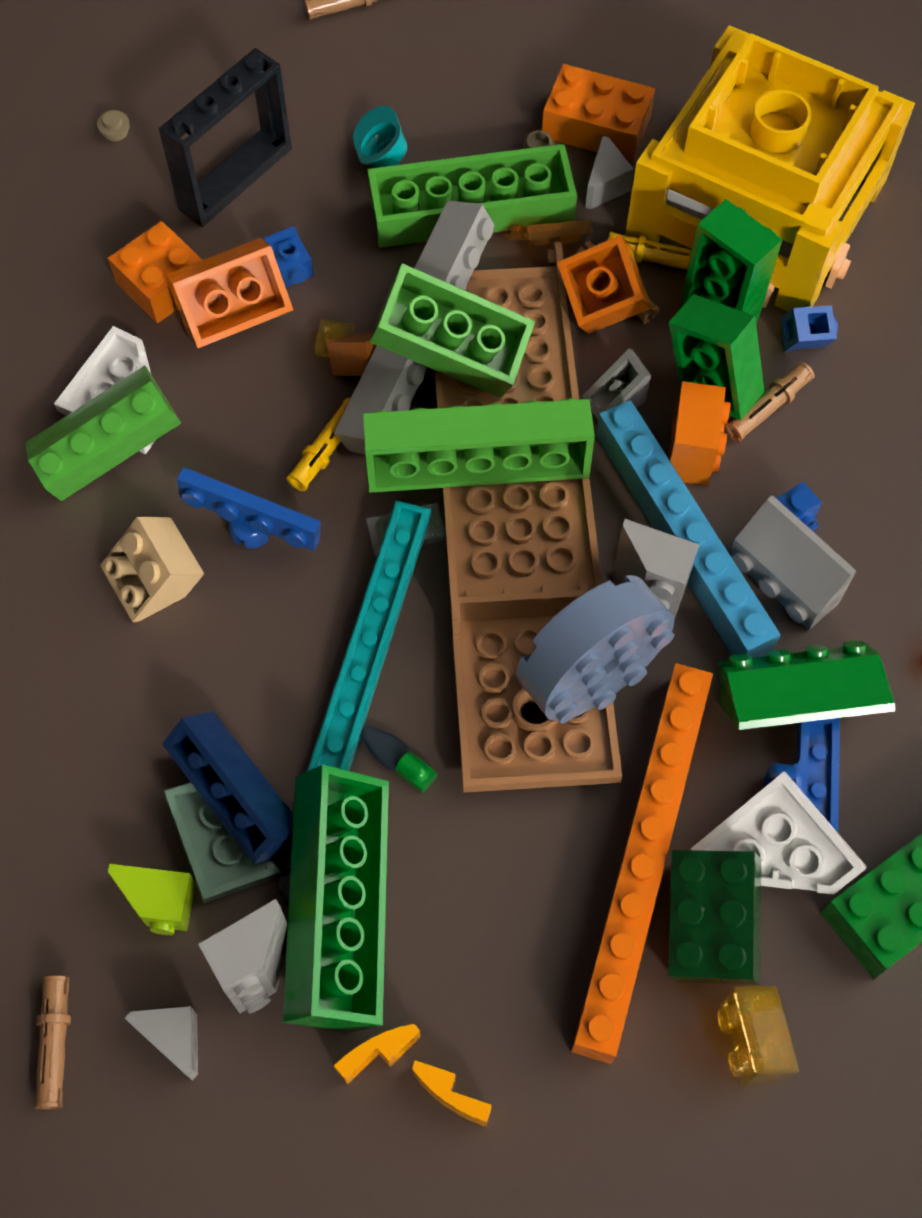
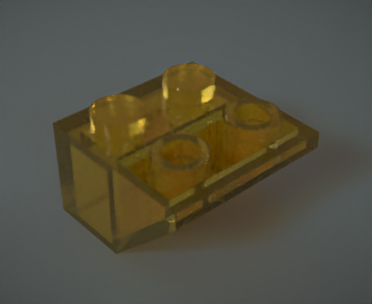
[718,986,800,1088]

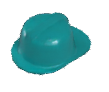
[353,106,408,168]

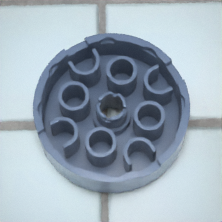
[516,575,675,724]

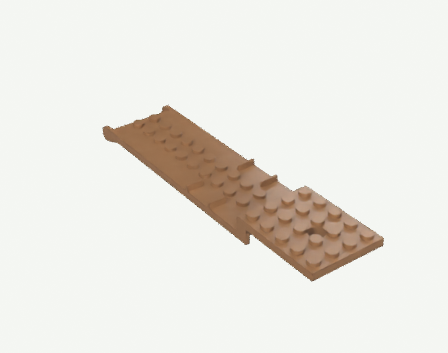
[434,242,622,793]

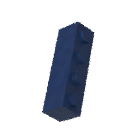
[162,712,294,865]

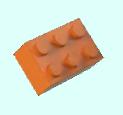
[542,64,656,162]
[165,237,293,348]

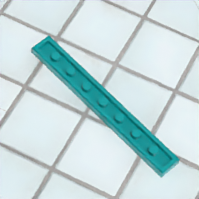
[306,500,432,772]

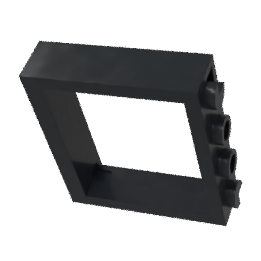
[158,48,292,227]

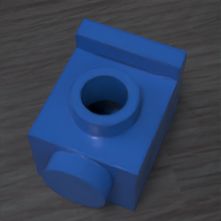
[263,226,314,287]
[780,305,838,352]
[776,482,822,531]

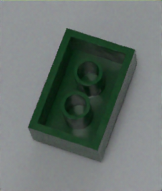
[668,850,761,985]

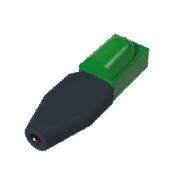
[360,726,437,794]

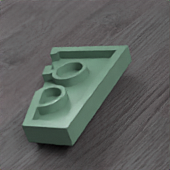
[164,782,281,904]

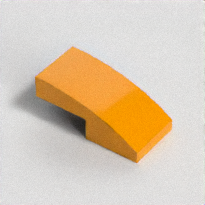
[334,1024,421,1084]
[412,1060,492,1127]

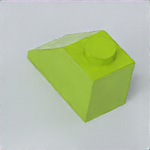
[108,864,196,935]

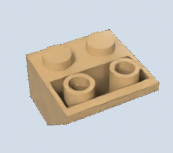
[100,517,204,622]

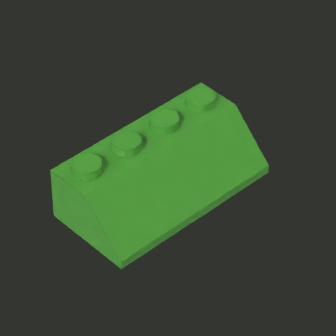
[25,365,182,501]

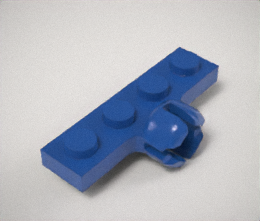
[177,467,321,551]
[763,718,840,832]

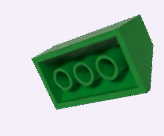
[717,641,895,730]

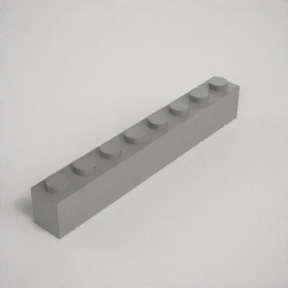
[334,200,495,455]

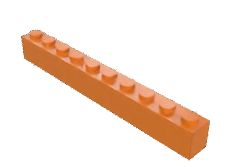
[571,663,713,1065]

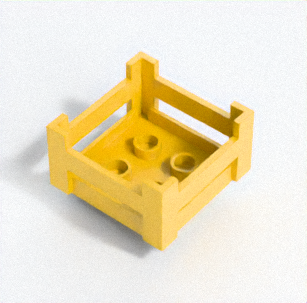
[625,25,915,312]

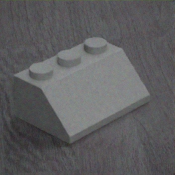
[729,495,856,630]
[612,519,699,619]
[198,899,288,1014]

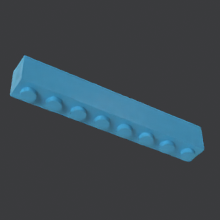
[596,400,781,658]

